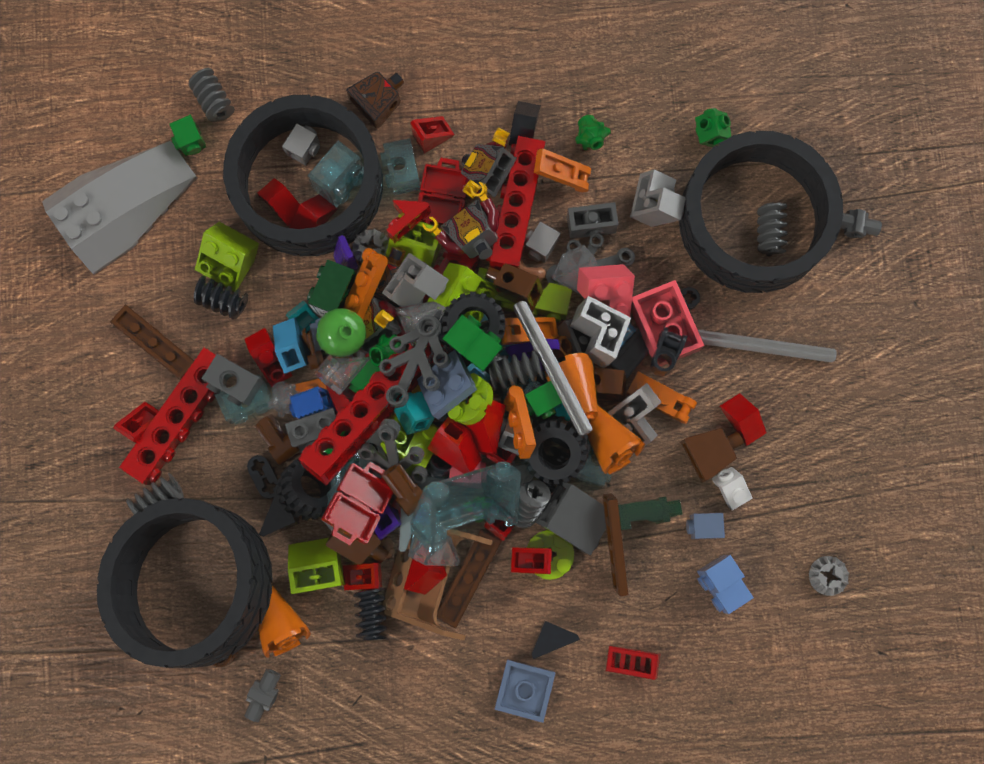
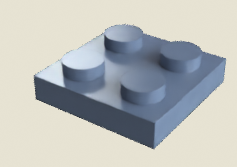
[417,349,477,420]
[495,659,556,723]

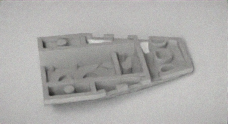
[42,141,197,275]

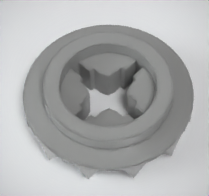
[352,229,389,263]
[809,556,849,596]

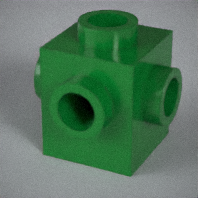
[695,108,731,147]

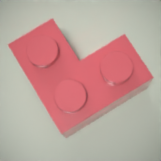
[577,264,635,317]

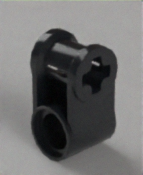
[650,327,688,377]

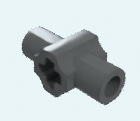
[840,209,882,238]
[244,668,281,722]

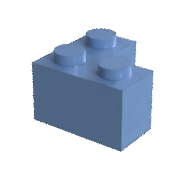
[697,555,754,614]

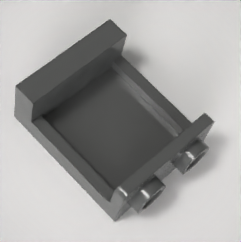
[285,408,337,453]
[536,480,606,556]

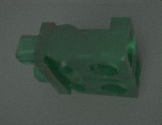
[618,497,682,531]

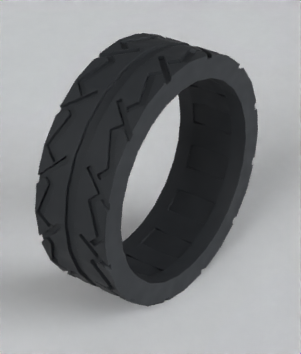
[223,95,383,256]
[679,131,843,293]
[97,498,273,668]

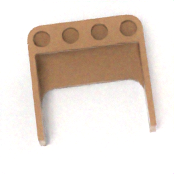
[383,520,492,640]

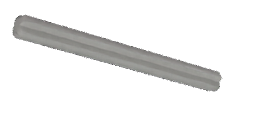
[513,301,592,436]
[698,330,837,363]

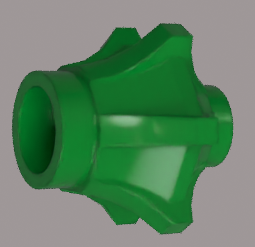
[575,115,611,150]
[369,334,406,366]

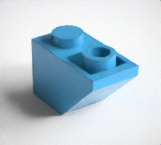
[273,317,310,374]

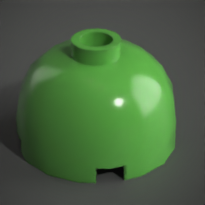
[316,308,366,357]

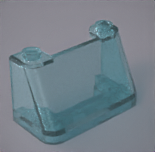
[410,462,521,553]

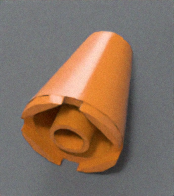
[544,353,598,424]
[587,406,645,474]
[258,586,311,658]

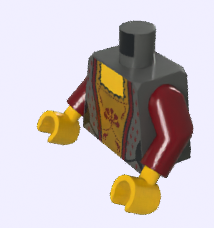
[461,128,517,199]
[422,182,500,259]
[338,297,402,359]

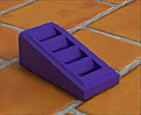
[334,235,359,271]

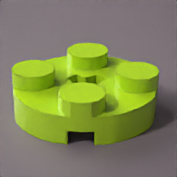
[447,373,493,425]
[526,530,574,580]

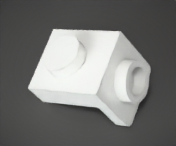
[712,467,752,510]

